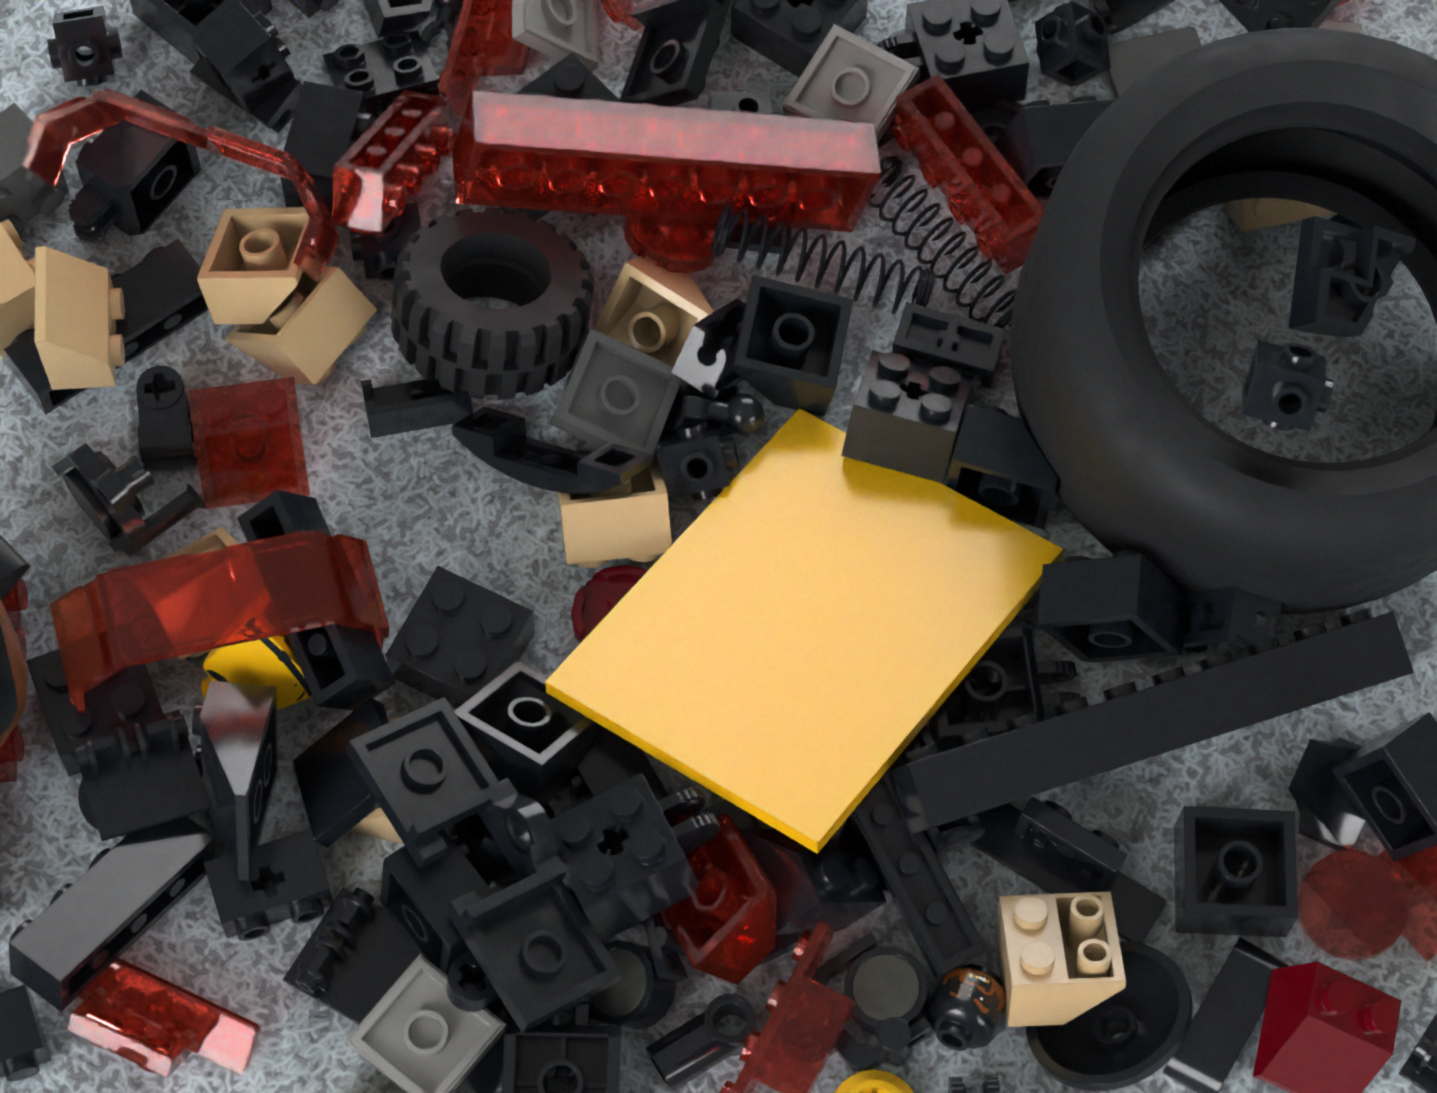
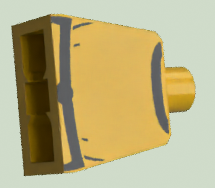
[200,590,313,711]

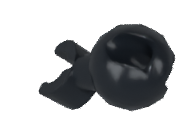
[422,0,471,53]
[681,394,765,435]

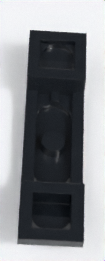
[452,406,653,494]

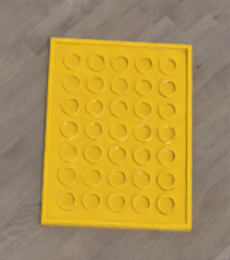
[545,408,1063,854]

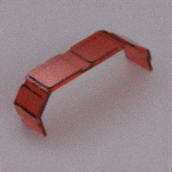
[22,88,340,282]
[50,530,390,714]

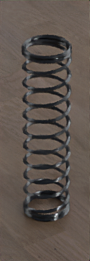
[857,156,1017,344]
[710,202,935,315]

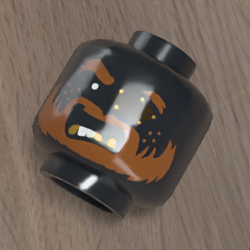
[926,964,1006,1051]

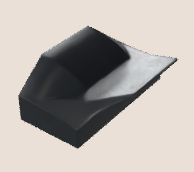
[1288,738,1366,856]

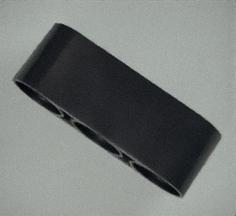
[1162,937,1289,1093]

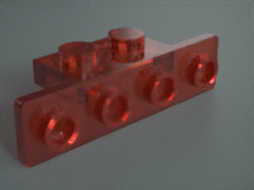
[439,0,531,116]
[719,920,856,1093]
[67,958,260,1078]

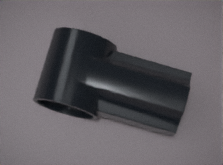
[646,994,757,1092]

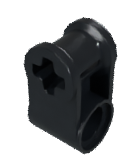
[136,365,198,472]

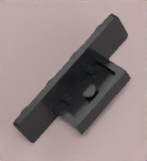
[969,796,1166,944]

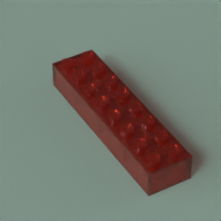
[452,90,882,232]

